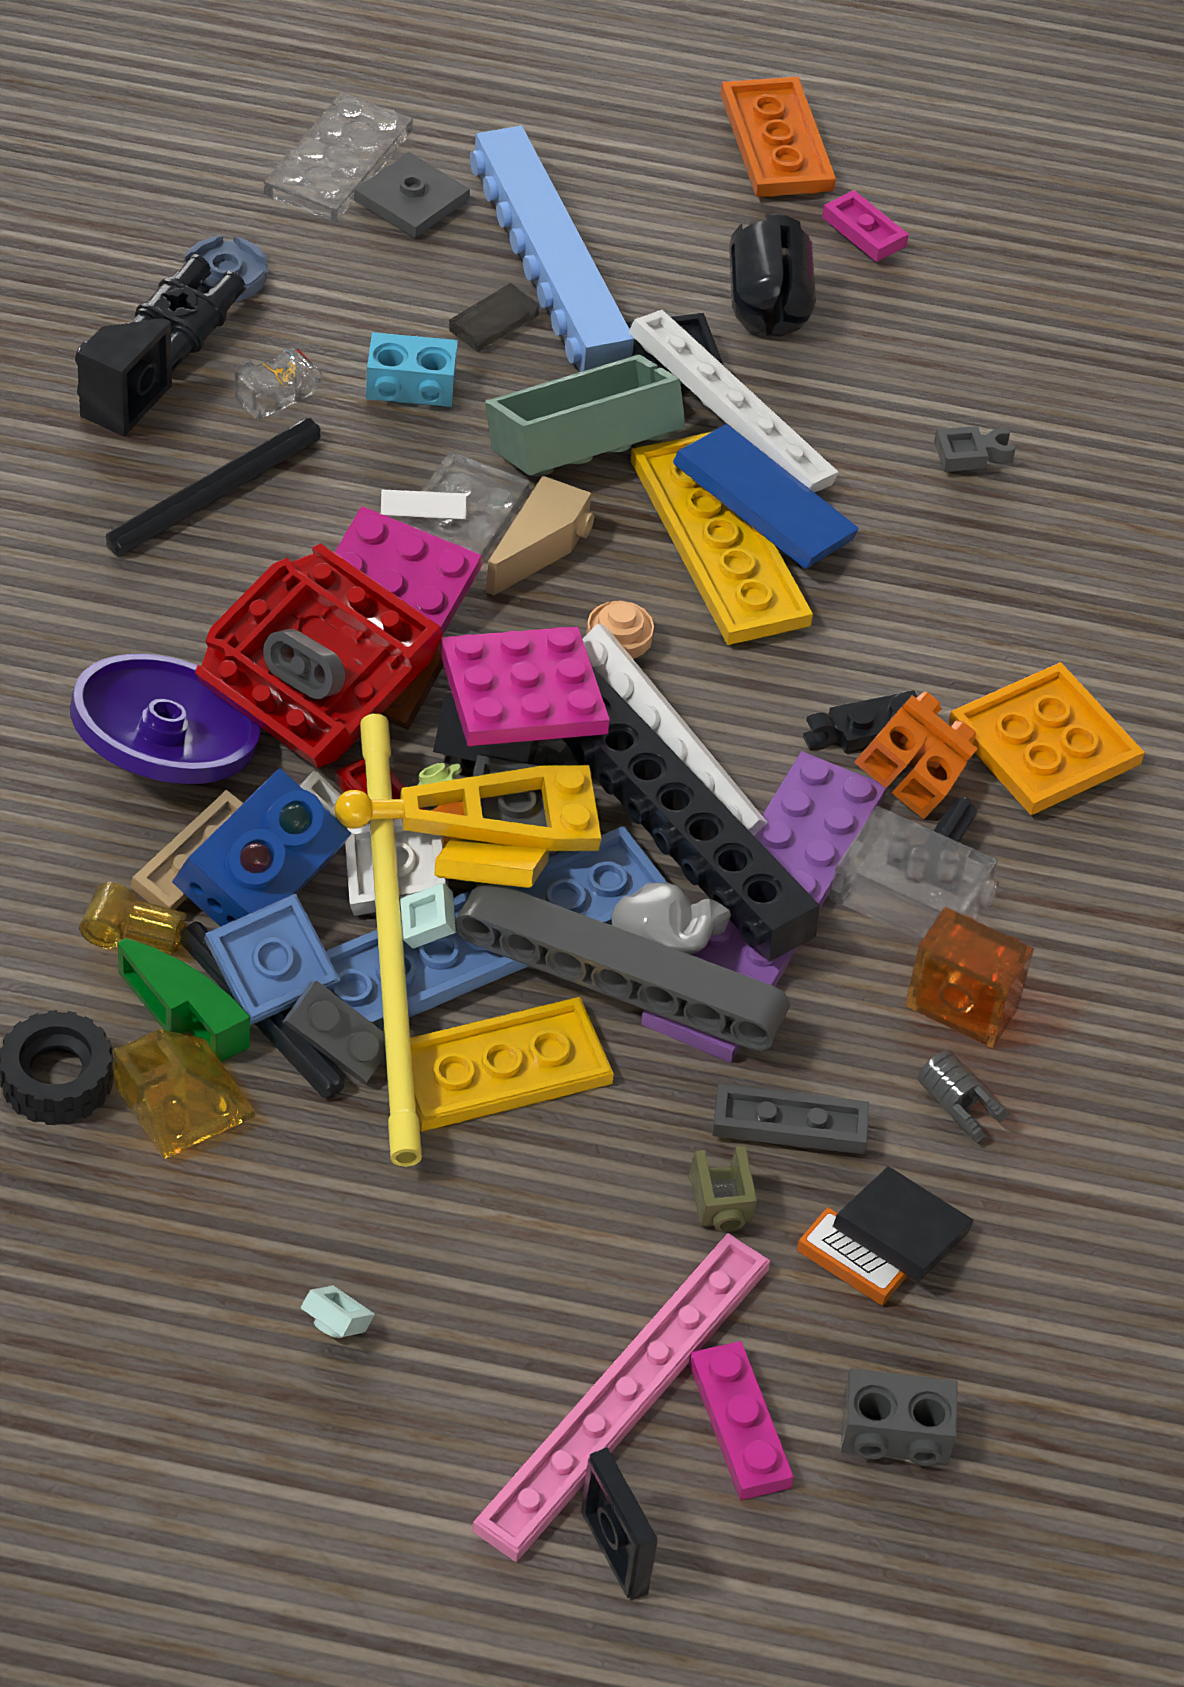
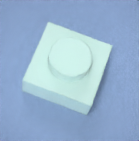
[400,883,456,949]
[301,1285,375,1338]

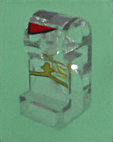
[235,347,322,421]

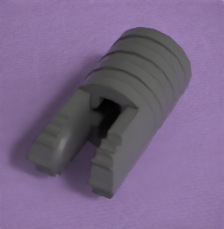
[918,1050,1010,1143]

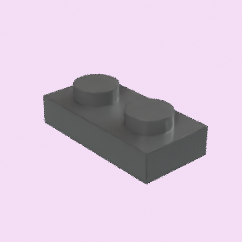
[282,980,386,1083]

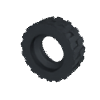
[0,1010,114,1125]

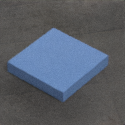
[204,893,341,1025]

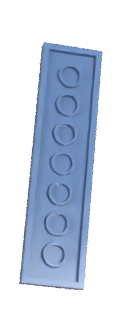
[326,826,667,1030]

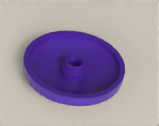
[70,654,260,784]

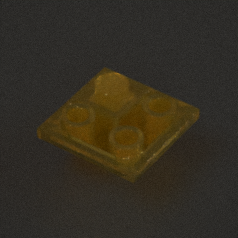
[113,1029,255,1159]

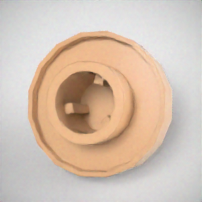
[586,601,654,659]

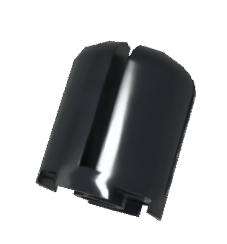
[729,214,816,337]

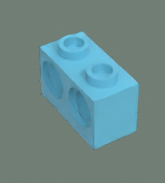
[366,332,458,407]

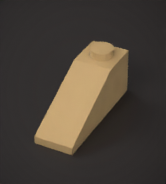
[486,476,595,595]

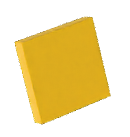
[434,837,549,888]

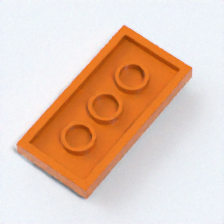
[720,76,836,197]

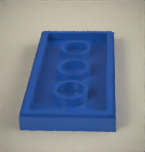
[673,424,859,569]

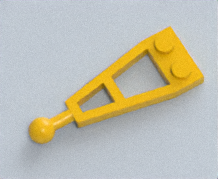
[334,765,601,851]

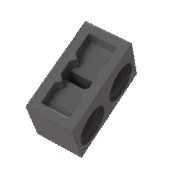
[841,1368,958,1465]

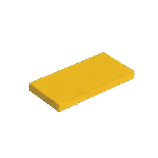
[410,997,614,1132]

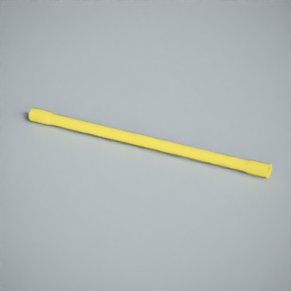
[360,714,422,1167]

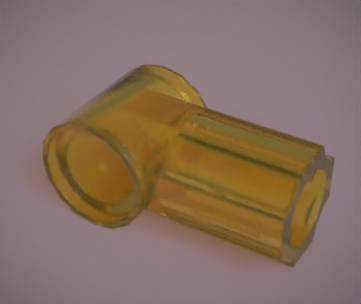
[79,882,186,955]

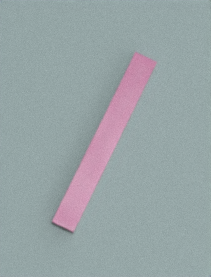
[472,1233,770,1563]

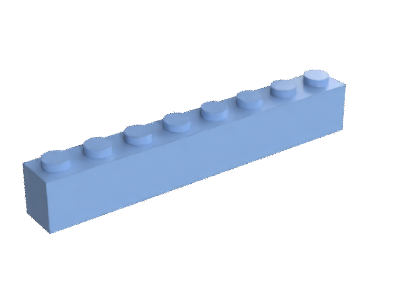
[470,125,634,372]

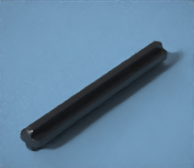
[180,921,345,1099]

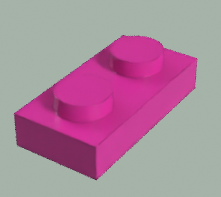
[822,190,909,262]

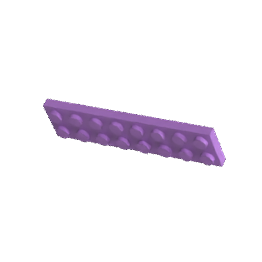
[641,751,887,1063]

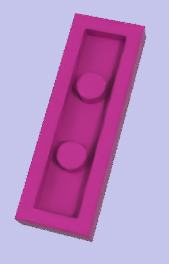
[689,1341,794,1500]

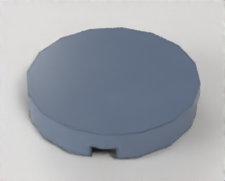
[183,236,267,302]

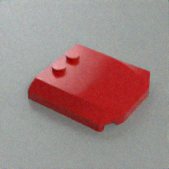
[195,543,443,768]

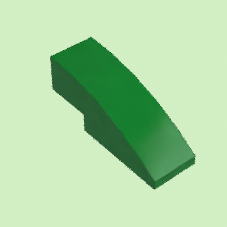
[117,938,250,1065]

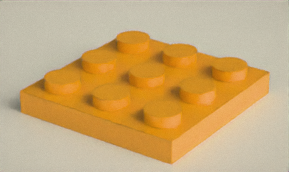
[948,662,1145,815]

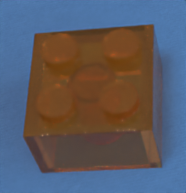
[905,907,1034,1048]

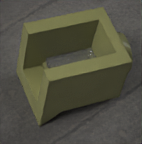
[688,1146,757,1232]

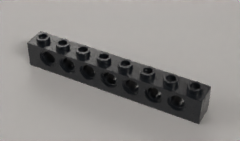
[561,667,820,962]

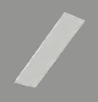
[381,490,466,519]

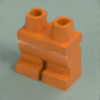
[854,692,977,819]

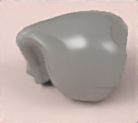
[611,883,731,955]

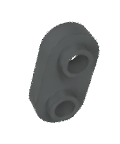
[263,629,345,699]

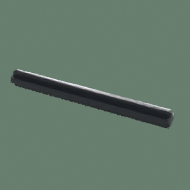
[105,418,321,556]

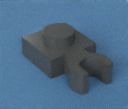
[934,426,1016,472]

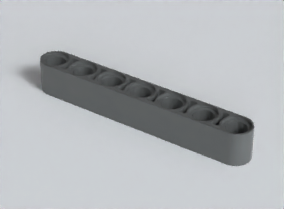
[455,882,790,1051]

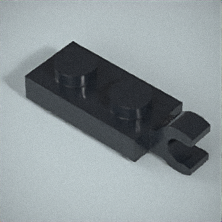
[803,690,918,753]

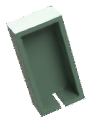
[485,354,685,476]

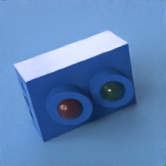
[172,768,352,927]

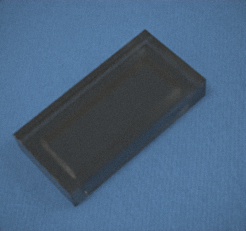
[449,283,540,352]

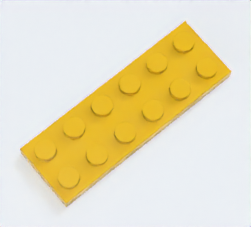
[630,432,813,645]

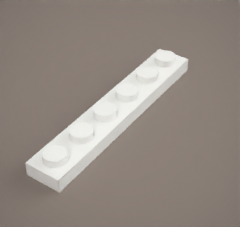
[628,310,839,493]
[582,623,767,836]

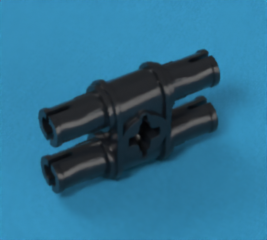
[132,254,246,373]

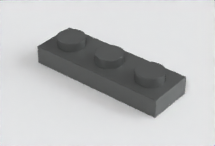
[713,1083,869,1154]

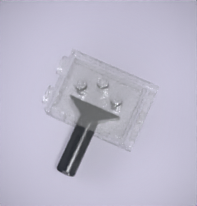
[829,797,999,954]

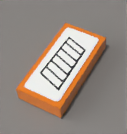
[796,1207,908,1306]

